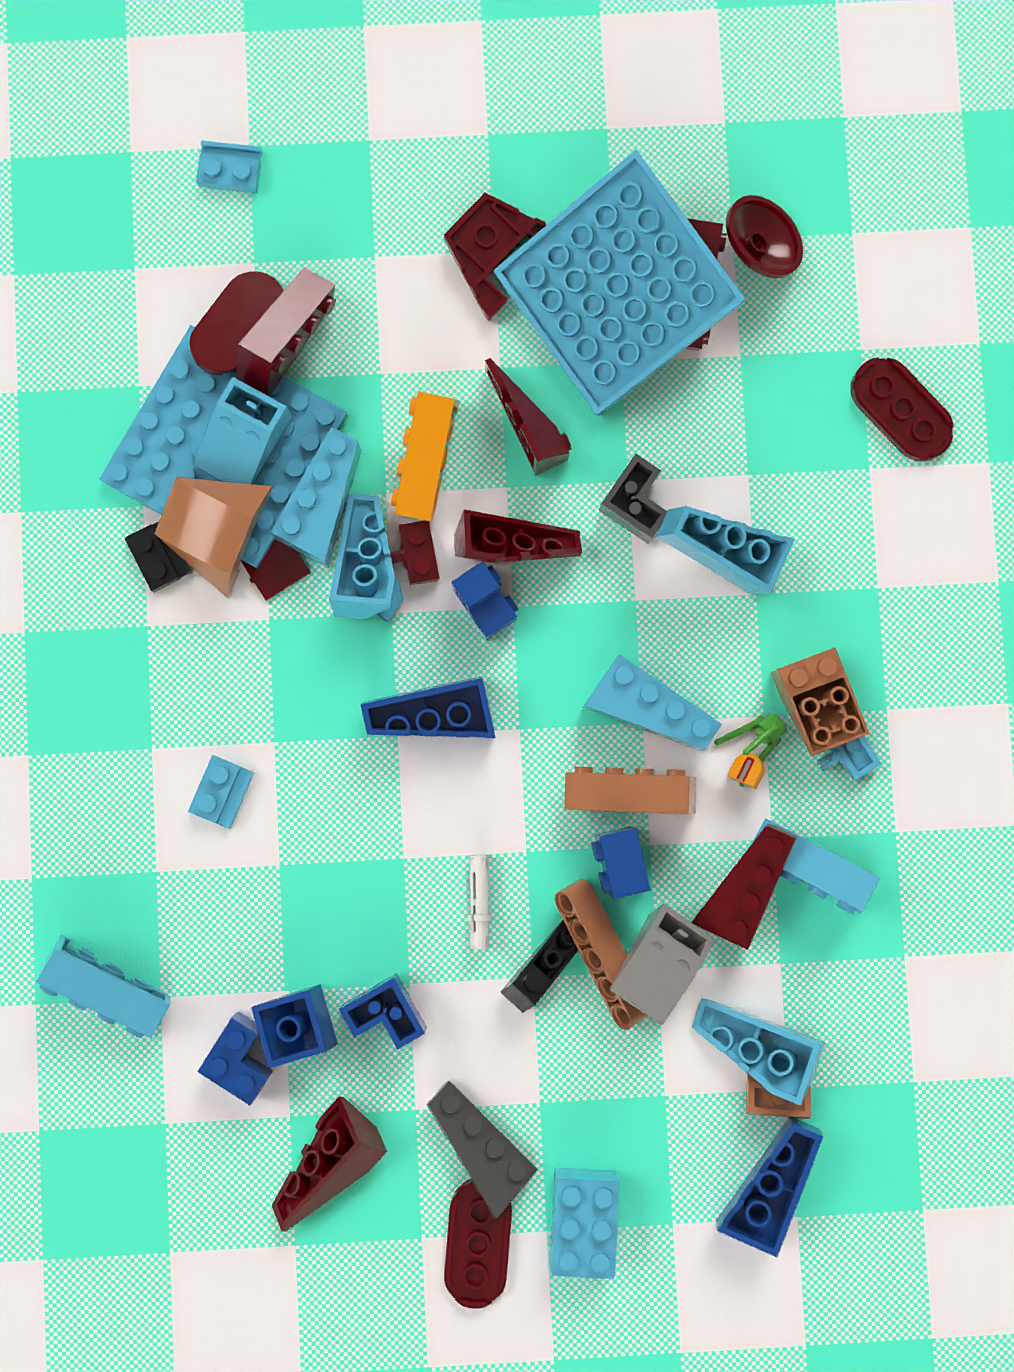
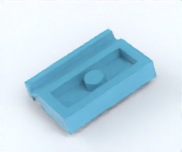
[196,140,262,193]
[188,755,255,829]

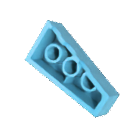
[271,427,361,568]
[583,654,722,751]
[36,934,171,1038]

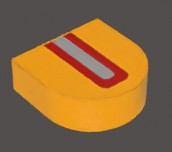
[727,753,765,790]

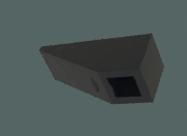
[500,920,578,1013]

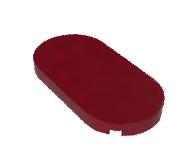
[189,271,283,375]
[851,357,954,461]
[444,1179,512,1309]

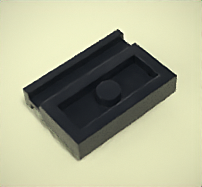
[124,522,193,593]

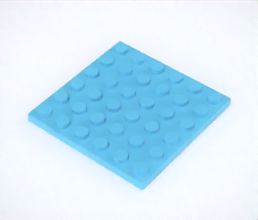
[493,149,747,416]
[99,325,348,569]

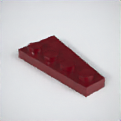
[691,823,797,950]

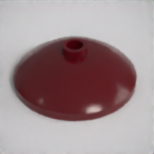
[726,195,803,278]

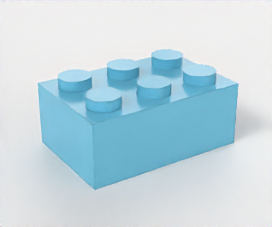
[550,1168,620,1279]

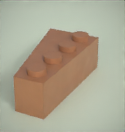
[564,767,696,814]

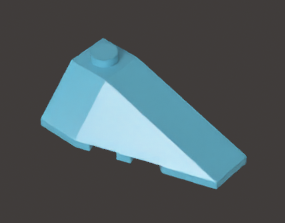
[692,998,825,1106]

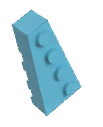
[656,506,795,595]
[752,818,880,914]

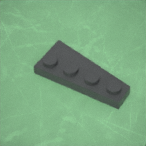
[426,1081,538,1219]

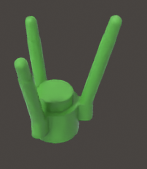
[714,713,787,787]

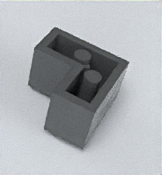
[599,454,667,544]

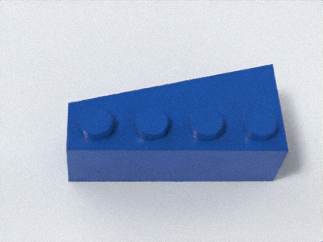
[360,676,496,738]
[716,1117,823,1257]

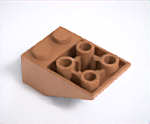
[771,647,870,756]

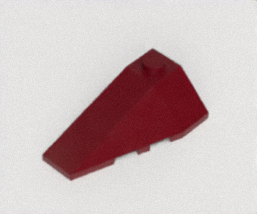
[485,358,572,475]
[454,509,582,563]
[272,1096,388,1232]

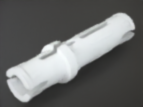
[467,855,492,950]

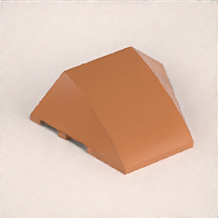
[154,477,273,598]

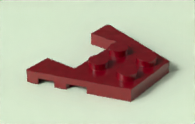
[443,192,546,321]

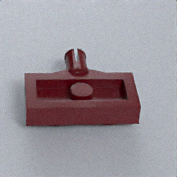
[390,520,440,586]

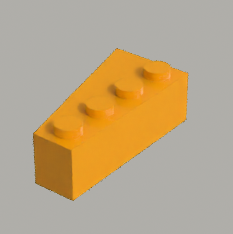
[391,391,459,521]

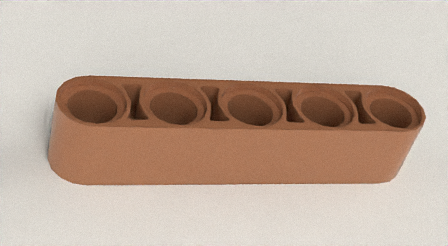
[555,879,648,1030]

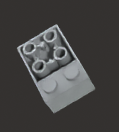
[609,904,715,1025]

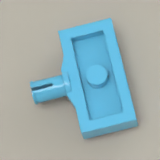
[817,736,882,780]

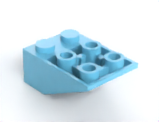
[193,377,292,484]

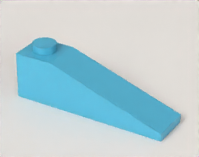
[329,494,396,619]

